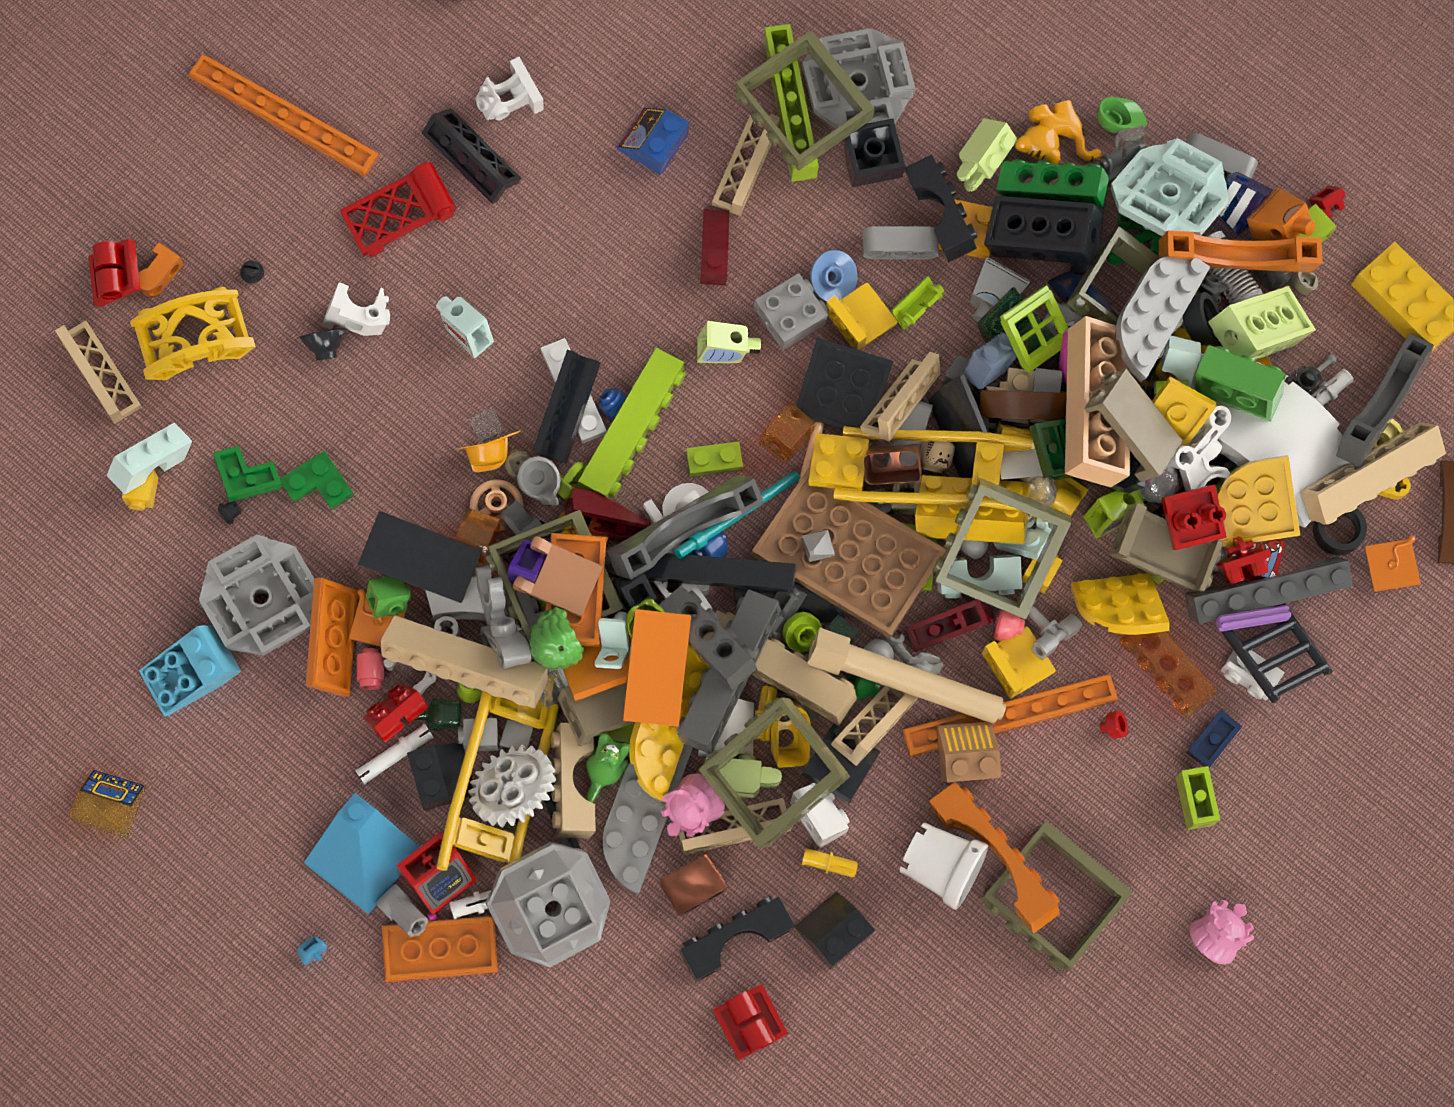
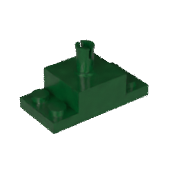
[1029,419,1074,481]

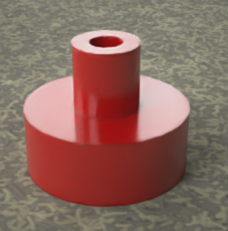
[1100,710,1128,739]

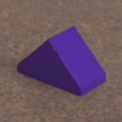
[508,539,547,584]

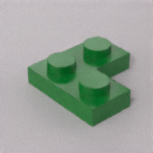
[213,446,281,503]
[280,451,354,510]

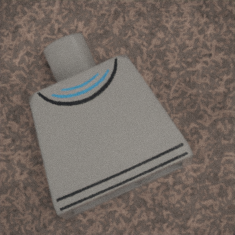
[970,257,1030,325]

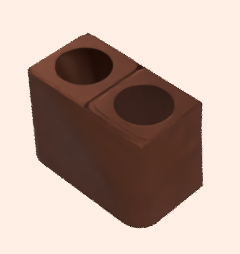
[863,443,922,485]
[659,853,727,917]

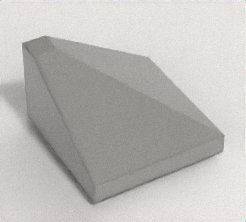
[801,530,835,562]

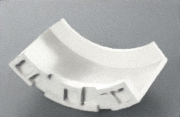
[1215,361,1349,528]

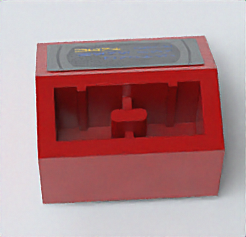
[396,831,477,916]

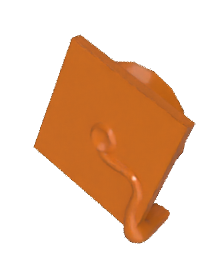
[1364,535,1421,592]
[349,589,408,647]

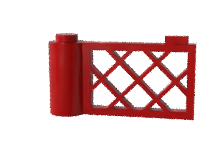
[339,162,456,258]

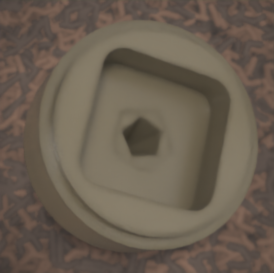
[1291,272,1318,295]
[504,449,530,477]

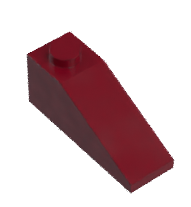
[700,209,730,285]
[564,487,651,541]
[905,599,996,652]

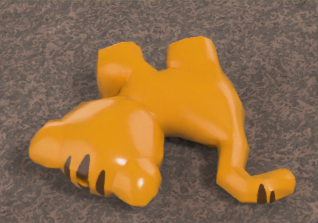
[1016,100,1101,165]

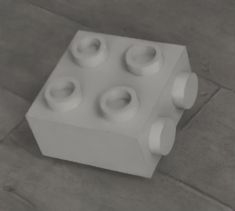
[754,273,829,351]

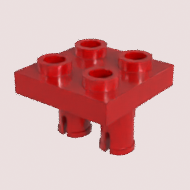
[1161,485,1227,550]

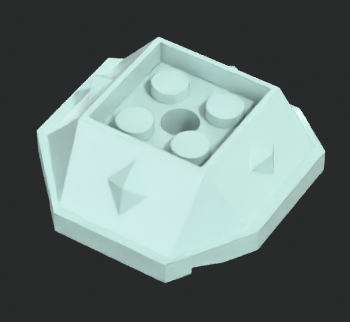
[1111,138,1229,236]

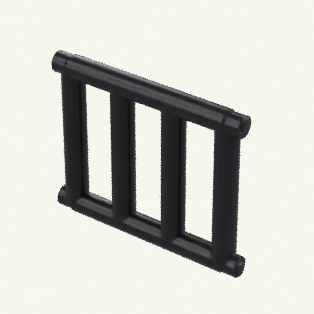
[1221,603,1333,703]

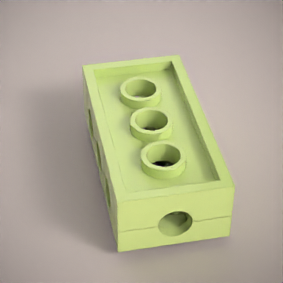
[1208,286,1316,360]

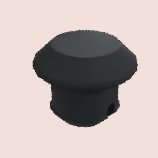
[240,260,264,283]
[218,501,242,524]

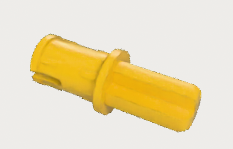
[754,686,777,741]
[802,847,858,877]

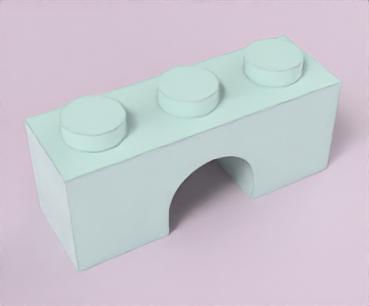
[1152,336,1204,399]
[107,423,192,495]
[937,554,1022,598]

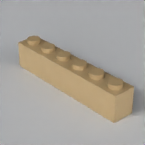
[1300,422,1446,524]
[703,610,857,725]
[381,616,548,708]

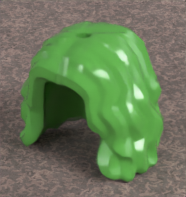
[530,607,584,669]

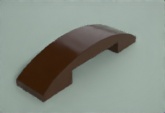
[980,390,1067,419]
[1438,460,1454,564]

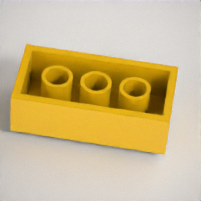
[1351,242,1454,352]
[915,475,1030,544]

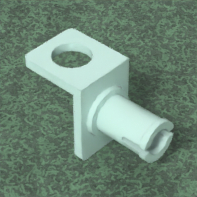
[595,612,630,669]

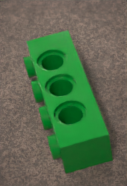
[997,159,1109,207]

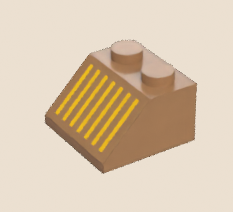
[937,721,1001,782]

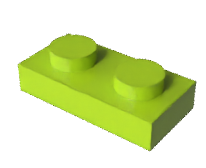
[686,441,743,477]

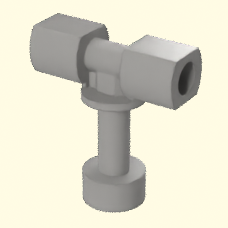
[1028,600,1083,660]

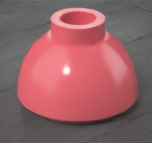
[993,608,1025,641]

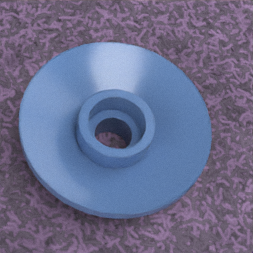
[810,250,858,302]

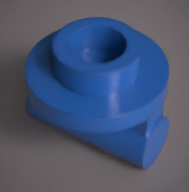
[599,388,627,420]

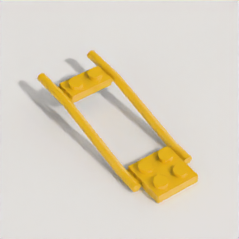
[809,426,1032,511]
[436,675,559,871]

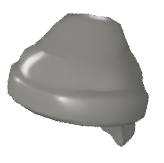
[517,456,561,506]

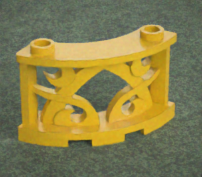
[130,287,256,380]

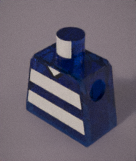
[1218,172,1273,234]

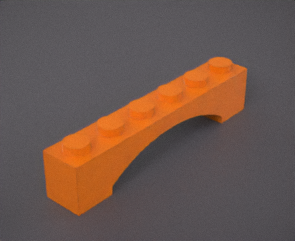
[1159,230,1323,273]
[929,782,1060,934]

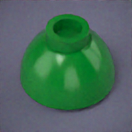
[846,673,880,701]

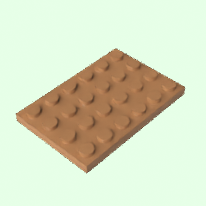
[751,468,946,638]

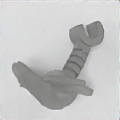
[882,634,943,675]

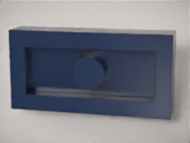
[1186,710,1242,768]

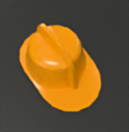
[458,431,521,473]

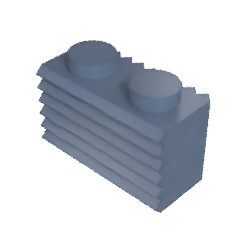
[962,332,1017,389]

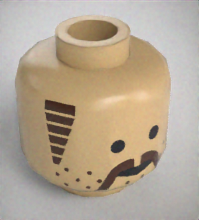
[917,441,955,473]

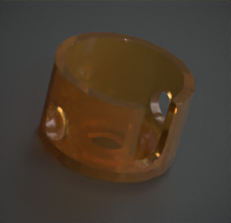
[758,403,817,464]
[455,509,501,568]

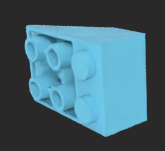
[139,625,241,717]

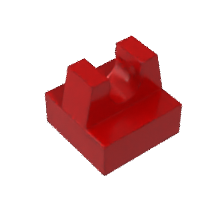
[1308,186,1346,219]

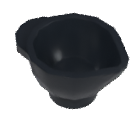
[299,329,348,361]

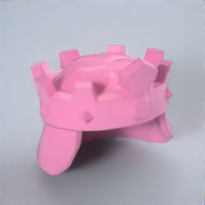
[661,773,725,838]
[1189,900,1254,965]

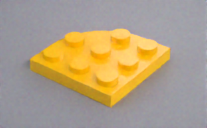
[1217,455,1300,547]
[1071,573,1170,635]

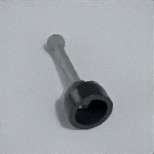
[1297,354,1337,389]

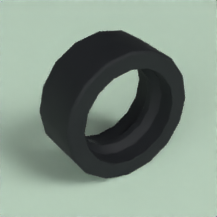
[1182,292,1219,345]
[1313,509,1367,556]

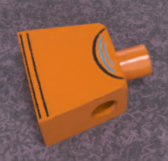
[1247,187,1315,241]

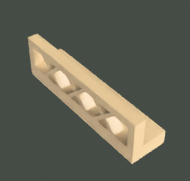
[712,114,780,216]
[55,321,142,424]
[860,352,940,441]
[831,686,919,766]
[679,798,792,856]

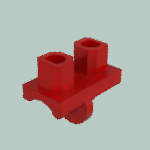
[1216,536,1271,584]

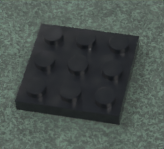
[794,338,893,429]

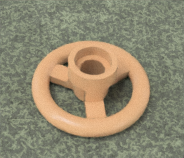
[470,479,524,531]

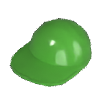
[1096,97,1147,133]

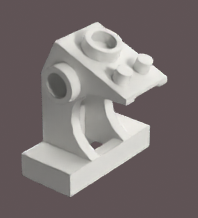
[475,57,544,120]
[322,283,390,336]

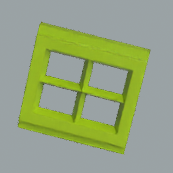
[1000,285,1069,373]

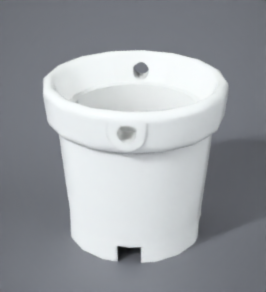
[900,822,988,910]

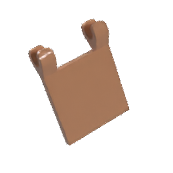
[513,536,603,617]

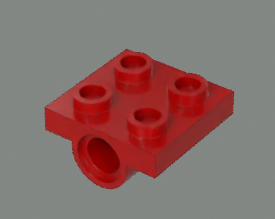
[88,238,140,307]
[362,683,428,744]
[712,984,788,1061]

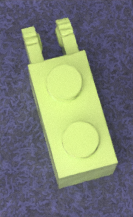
[957,118,1018,192]
[706,755,783,798]

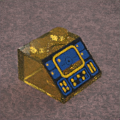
[69,769,147,839]

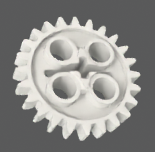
[468,745,556,827]

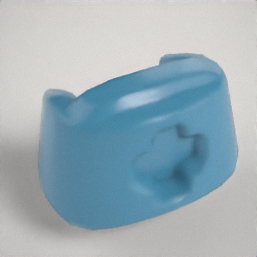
[297,936,327,965]

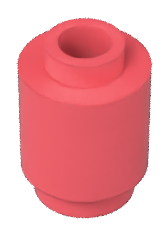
[357,648,384,690]

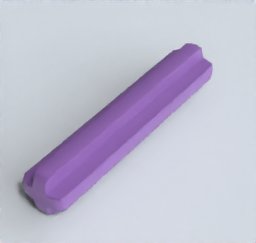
[1215,605,1291,631]

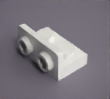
[1220,650,1285,701]

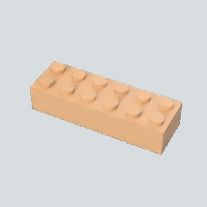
[1065,316,1131,487]

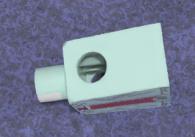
[436,296,494,359]

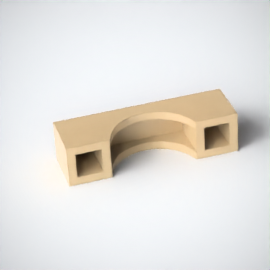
[551,723,595,839]

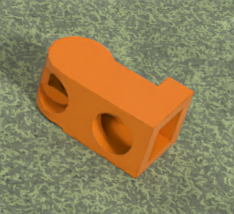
[139,243,183,297]

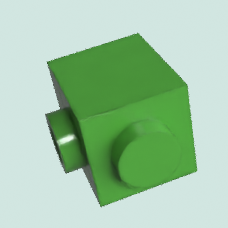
[366,576,411,618]

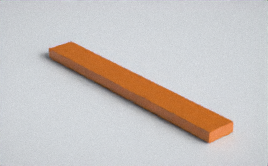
[188,53,379,177]
[902,674,1118,757]

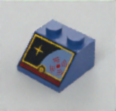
[617,107,689,175]

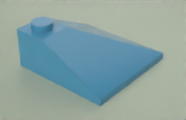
[304,793,419,915]

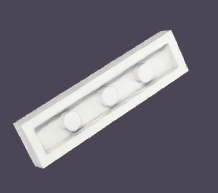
[541,338,607,444]

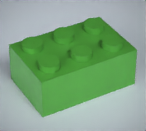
[1195,345,1285,422]

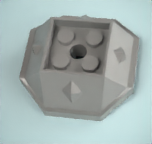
[802,28,915,129]
[199,534,314,656]
[485,842,611,967]

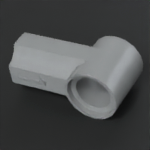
[375,884,428,937]

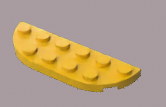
[629,645,710,801]

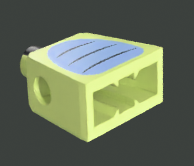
[697,321,761,363]

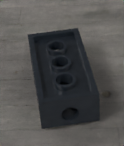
[984,196,1103,265]

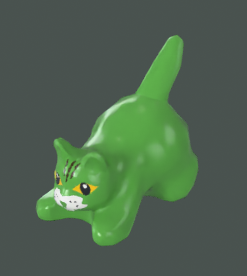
[586,733,630,803]

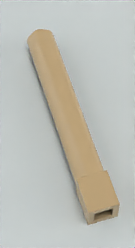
[807,628,1006,724]

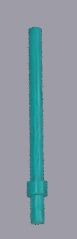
[674,471,800,559]

